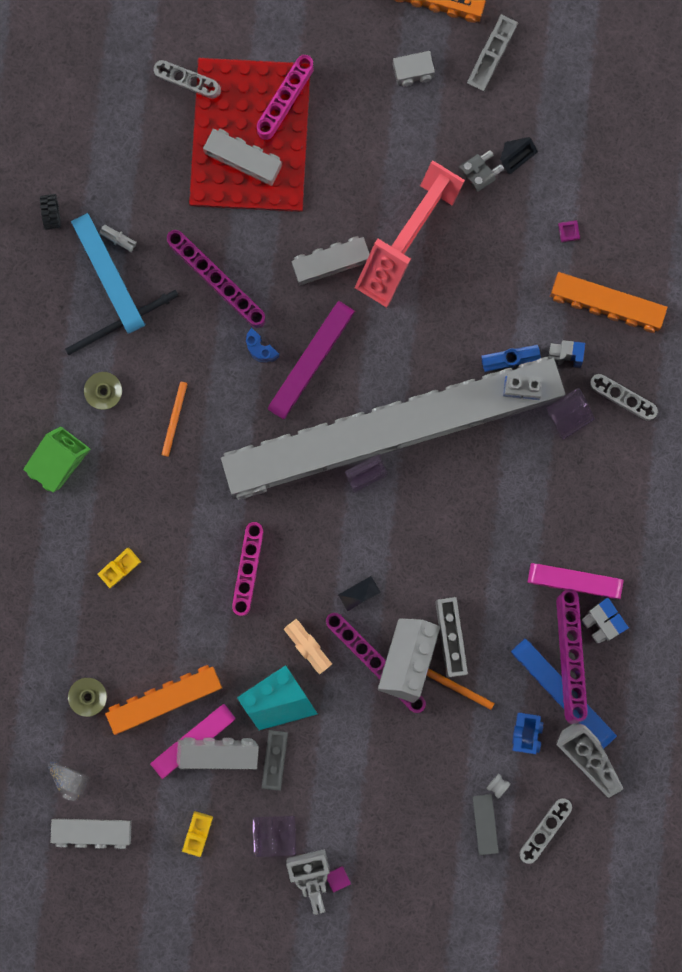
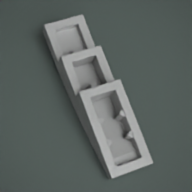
[467,14,518,91]

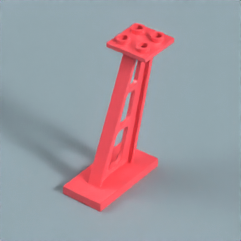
[355,161,465,308]

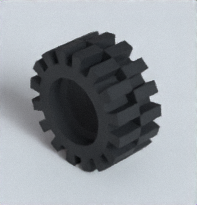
[40,194,61,230]

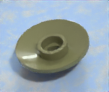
[84,372,122,410]
[68,678,107,717]

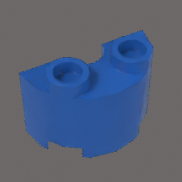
[246,328,280,363]
[512,713,543,754]

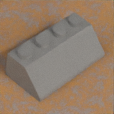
[377,618,440,703]

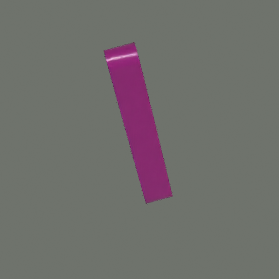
[167,230,266,328]
[267,301,355,420]
[556,589,587,724]
[326,613,426,713]

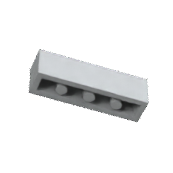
[203,129,282,186]
[292,236,370,286]
[435,597,468,678]
[177,737,259,769]
[51,818,132,849]

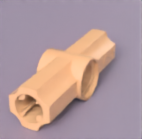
[284,619,332,674]

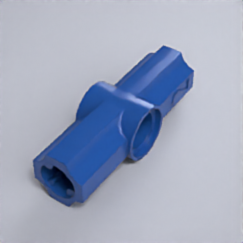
[481,345,541,372]

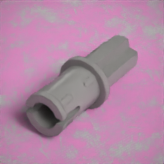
[99,225,137,252]

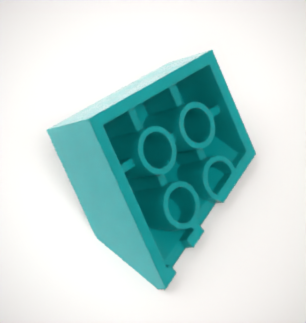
[237,665,318,730]

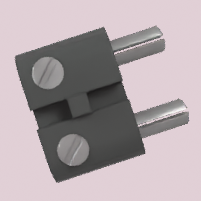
[459,150,504,192]

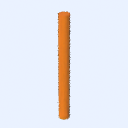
[161,382,188,457]
[426,668,495,710]

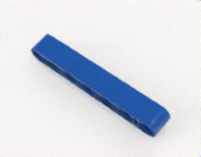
[511,638,617,749]

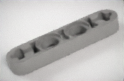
[154,60,221,99]
[590,374,658,421]
[519,798,572,864]

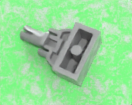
[286,849,329,914]

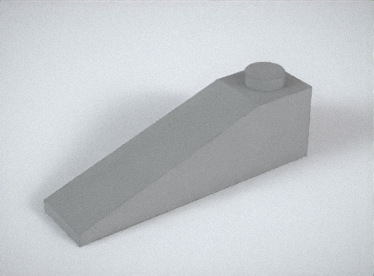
[556,723,623,798]

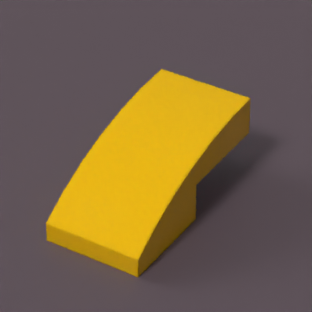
[98,548,141,588]
[182,811,213,857]

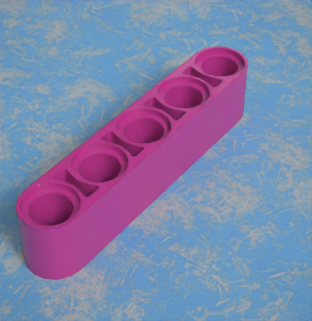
[257,55,313,140]
[232,522,263,616]
[527,563,624,599]
[150,704,236,779]

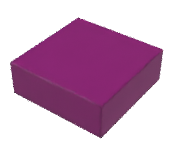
[558,220,580,243]
[327,866,351,893]

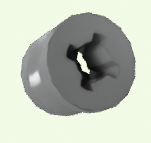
[487,774,510,798]

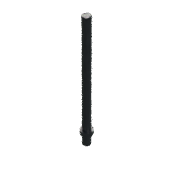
[65,290,179,355]

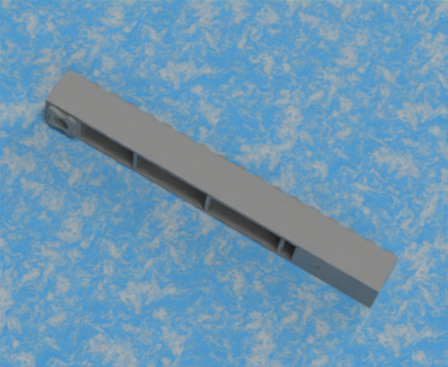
[221,357,566,500]

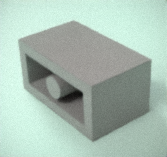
[393,51,435,86]

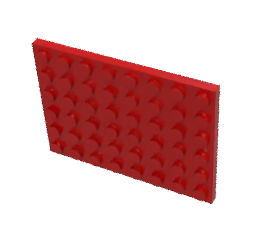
[189,58,310,212]

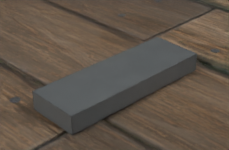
[262,730,288,791]
[472,794,499,855]

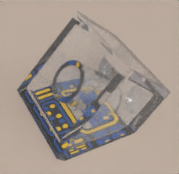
[48,762,90,801]

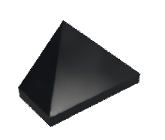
[500,137,538,175]
[338,576,381,612]

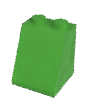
[23,426,91,493]

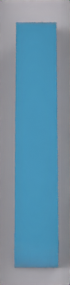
[71,213,145,334]

